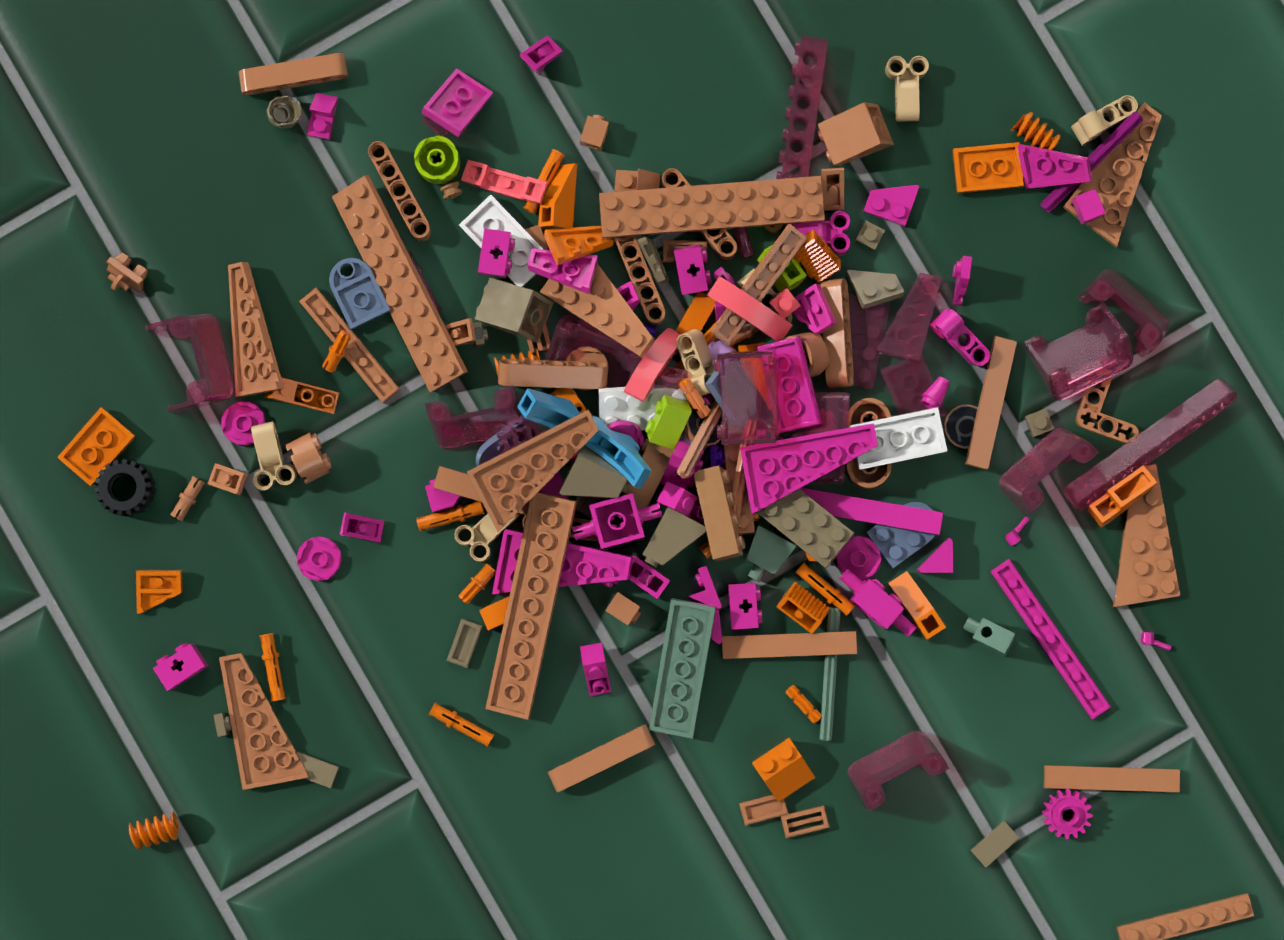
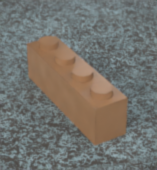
[614,439,676,522]
[693,465,745,562]

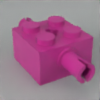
[572,493,662,550]
[839,569,917,637]

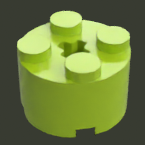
[414,136,461,184]

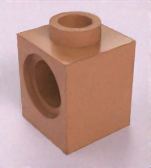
[580,115,609,151]
[605,592,641,625]

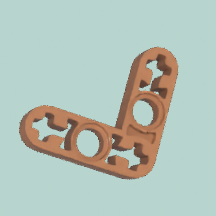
[1075,367,1139,445]

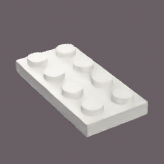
[459,195,543,287]
[599,383,689,430]
[849,407,947,470]

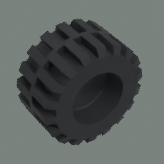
[95,459,156,516]

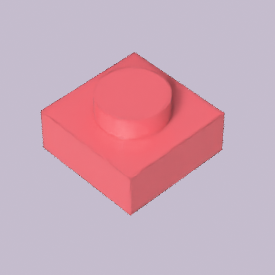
[769,288,801,319]

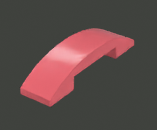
[461,160,548,204]
[707,276,792,342]
[624,327,681,402]

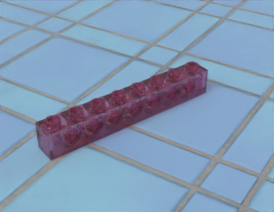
[776,36,828,179]

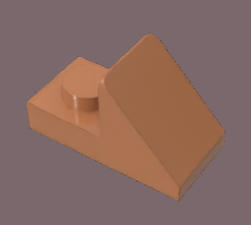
[820,168,844,211]
[614,169,660,192]
[445,318,476,346]
[208,463,248,496]

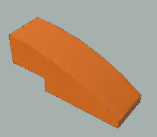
[1088,465,1157,528]

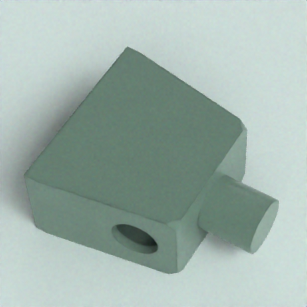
[746,526,796,582]
[963,617,1016,657]

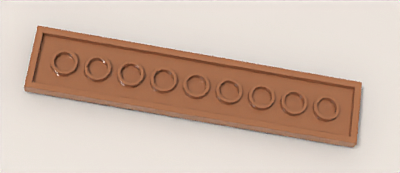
[332,175,468,392]
[599,176,825,238]
[485,492,577,720]

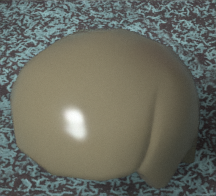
[266,96,302,129]

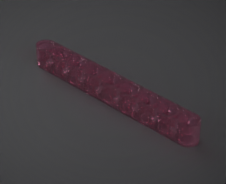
[1063,378,1237,511]

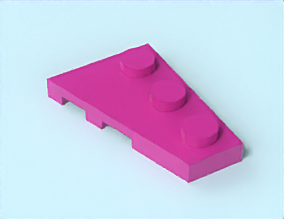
[1018,144,1092,189]
[528,248,598,294]

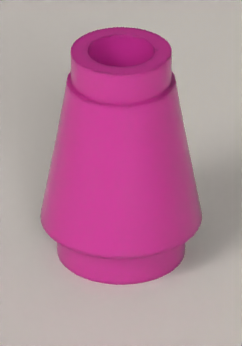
[921,377,950,409]

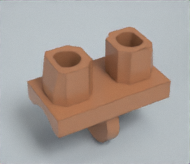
[107,253,147,293]

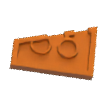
[544,226,614,265]

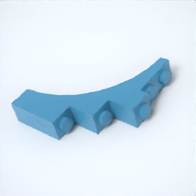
[517,388,652,489]

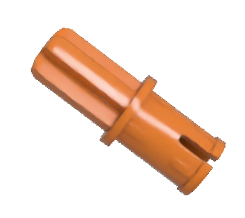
[322,330,351,372]
[459,563,496,604]

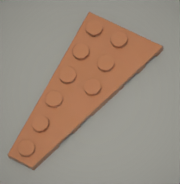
[1063,102,1162,248]
[540,254,655,359]
[228,262,284,397]
[467,410,599,532]
[1113,464,1180,607]
[219,653,309,790]

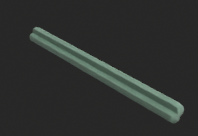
[820,608,840,741]

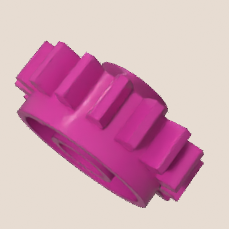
[1042,789,1093,839]

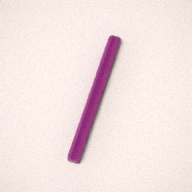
[1040,112,1143,213]

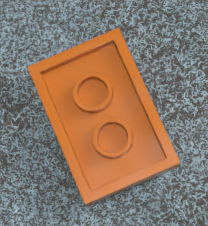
[952,142,1024,194]
[57,407,136,487]

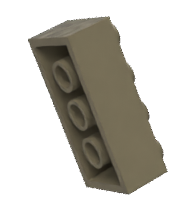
[757,489,855,569]

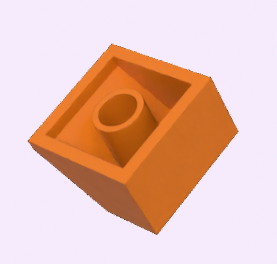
[752,738,815,803]

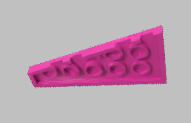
[740,423,878,514]
[492,529,633,594]

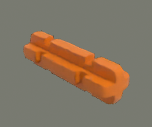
[679,378,711,419]
[786,685,822,723]

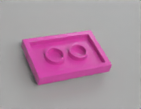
[421,68,493,137]

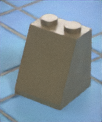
[475,278,554,343]
[559,445,630,498]
[643,507,706,568]

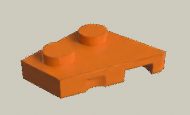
[136,570,183,614]

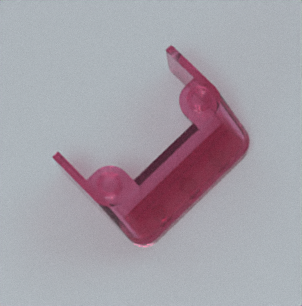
[145,314,236,414]

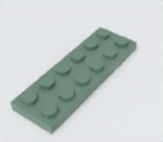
[649,598,716,739]

